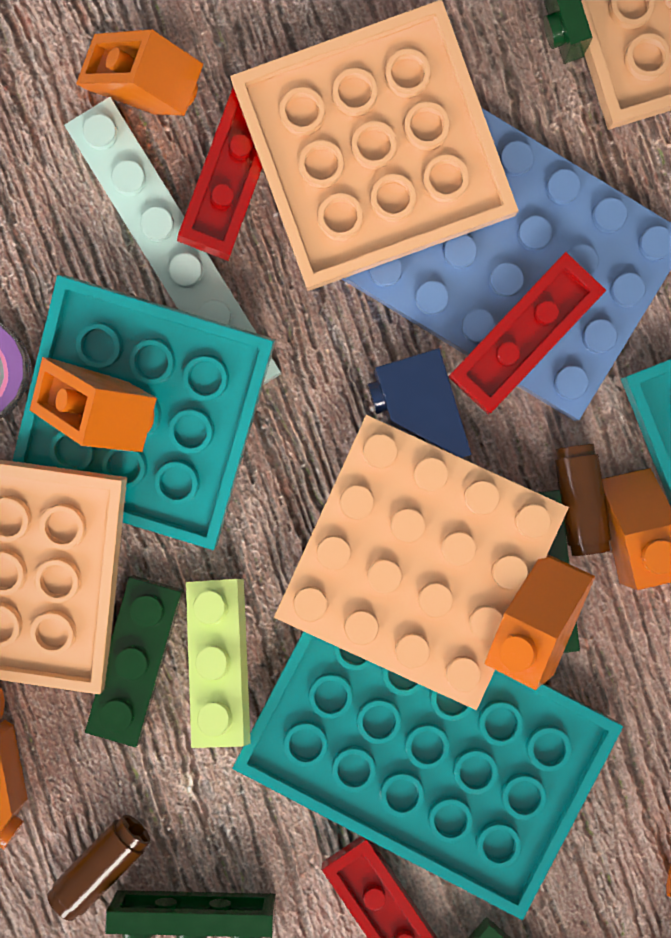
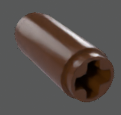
[555,443,611,556]
[47,815,150,921]

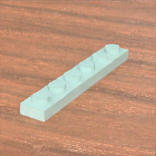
[64,97,281,385]

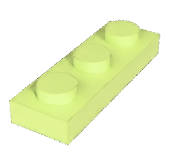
[186,579,251,748]

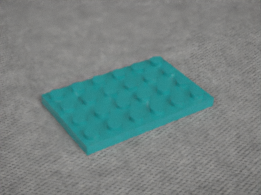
[232,631,624,920]

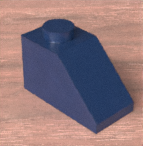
[367,348,472,458]

